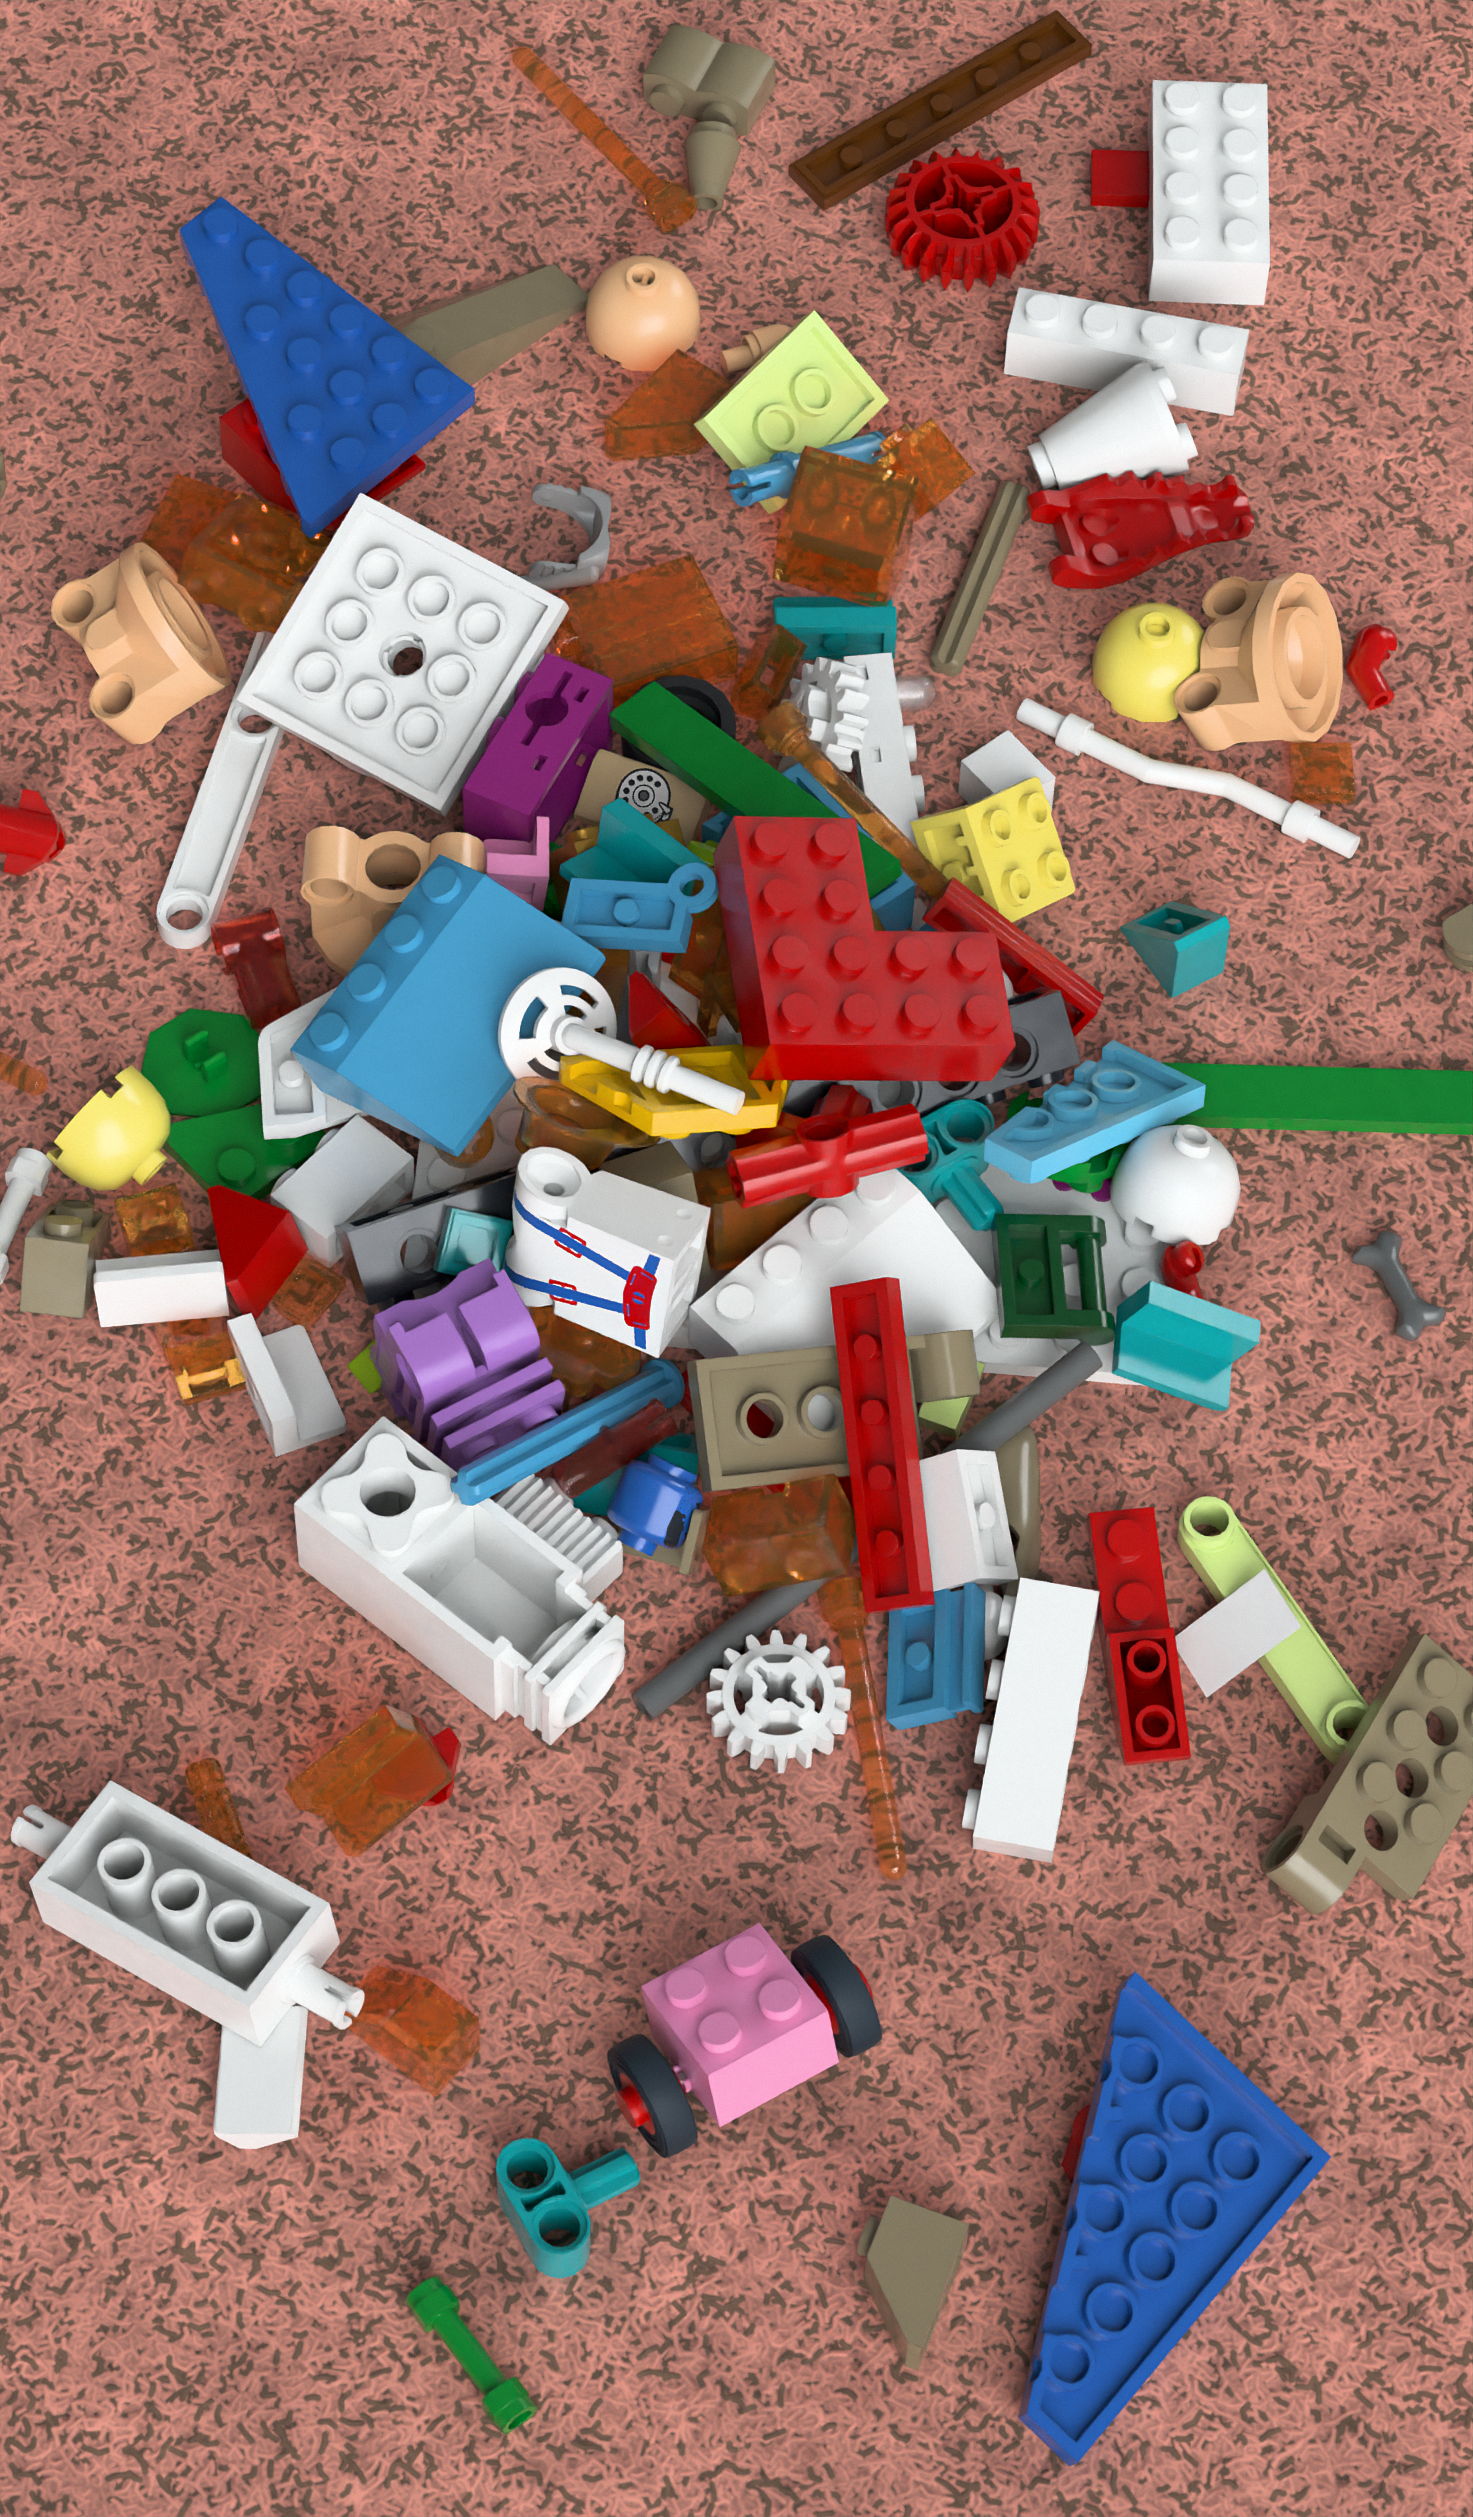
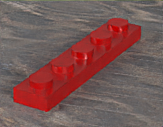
[830,1277,935,1614]

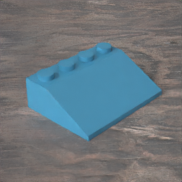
[290,854,607,1157]

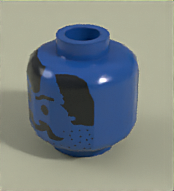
[606,1453,704,1556]

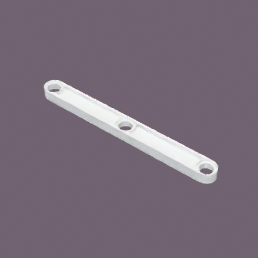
[156,518,339,949]

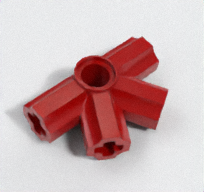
[726,1085,929,1209]

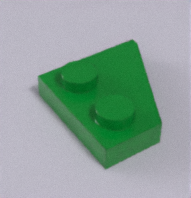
[162,1103,326,1200]

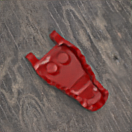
[1026,471,1255,589]

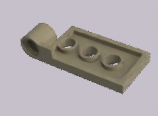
[687,1330,981,1493]
[1260,1633,1473,1915]

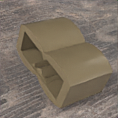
[643,25,776,136]

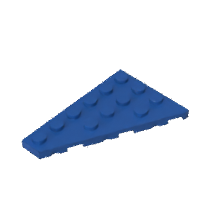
[179,196,475,539]
[1018,1971,1331,2466]

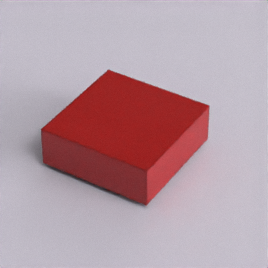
[1090,149,1149,208]

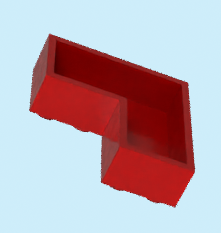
[713,816,1016,1081]

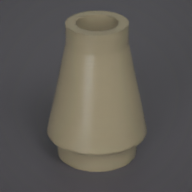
[684,121,741,210]

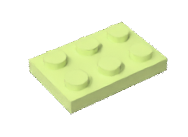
[694,310,889,514]

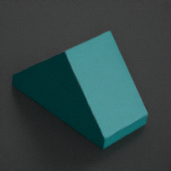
[1120,901,1230,999]

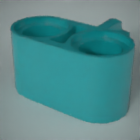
[896,1099,1004,1232]
[496,2138,641,2278]

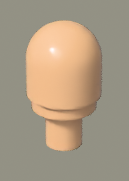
[719,324,791,374]

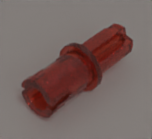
[552,1398,678,1499]

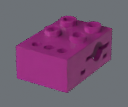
[463,652,613,843]

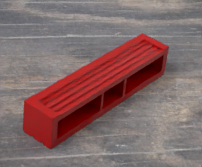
[922,877,1105,1037]

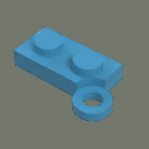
[561,862,719,953]

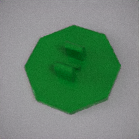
[141,1008,261,1118]

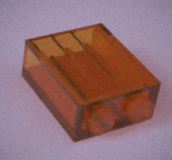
[553,554,738,710]

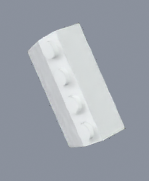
[689,1168,999,1432]

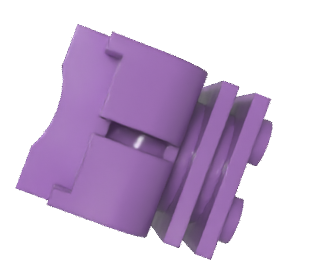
[369,1258,566,1473]

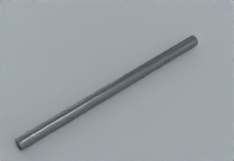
[631,1341,1103,1721]

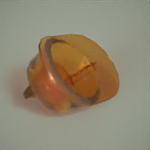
[513,1076,661,1171]

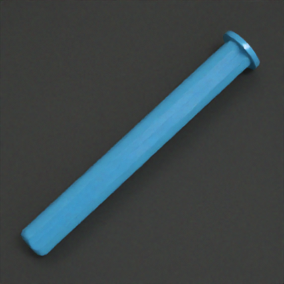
[450,1358,685,1506]

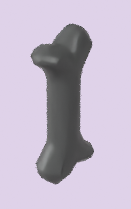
[1352,1230,1446,1341]

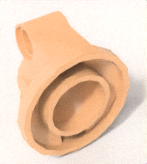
[51,542,231,744]
[1173,572,1343,751]
[300,826,486,977]

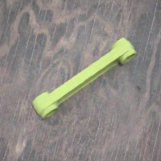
[1177,1496,1369,1765]

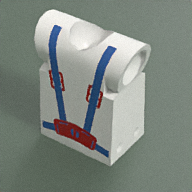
[503,1146,711,1358]

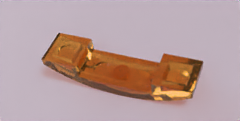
[114,1183,247,1406]

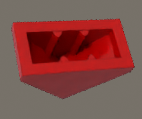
[207,1185,309,1319]

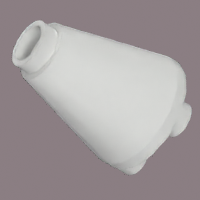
[1027,360,1198,490]

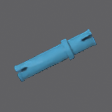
[729,431,891,507]

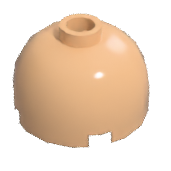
[586,256,700,371]

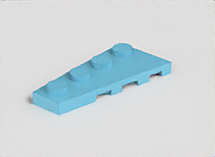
[984,1040,1206,1184]

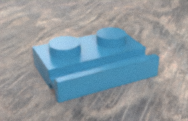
[886,1582,986,1730]

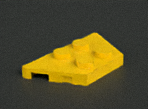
[559,1044,793,1139]

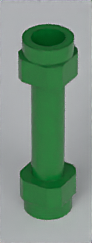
[405,2276,537,2434]

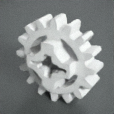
[774,657,869,790]
[706,1630,851,1773]

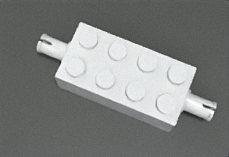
[11,1780,365,2047]

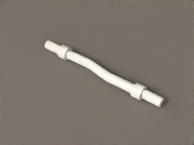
[1016,698,1360,859]

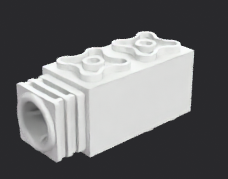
[294,1416,626,1745]

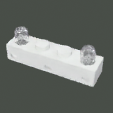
[843,653,936,885]

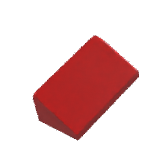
[629,971,712,1050]

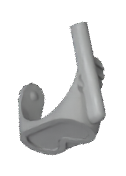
[520,483,611,591]

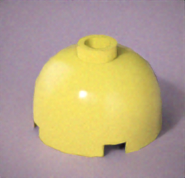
[1092,603,1205,722]
[46,1065,171,1191]

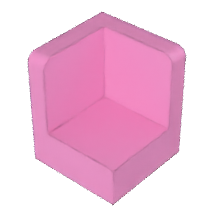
[483,816,549,911]

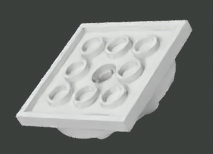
[236,492,570,817]

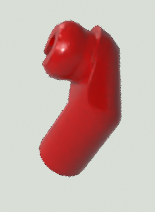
[1345,624,1397,710]
[1159,1241,1205,1300]

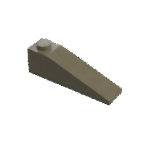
[384,264,588,386]

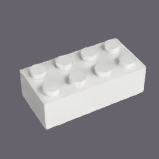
[1148,80,1270,305]

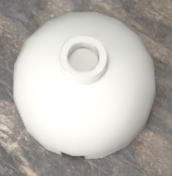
[1109,1125,1241,1245]

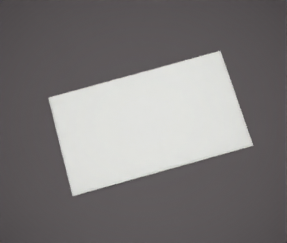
[1175,1569,1302,1698]

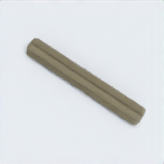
[930,480,1030,677]

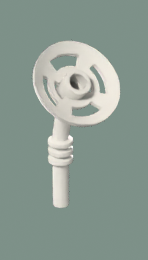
[498,967,745,1116]

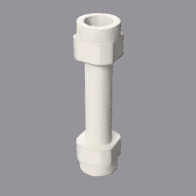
[0,1148,53,1285]

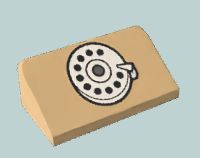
[574,749,710,848]

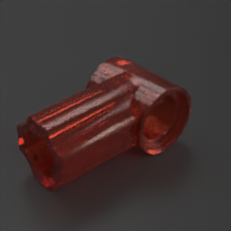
[210,906,301,1030]

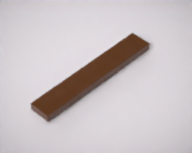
[788,10,1092,211]

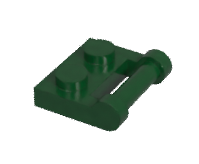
[991,1213,1116,1346]

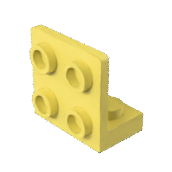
[910,777,1075,922]

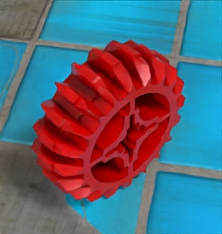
[884,147,1040,292]

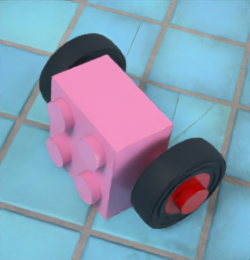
[607,1923,882,2158]

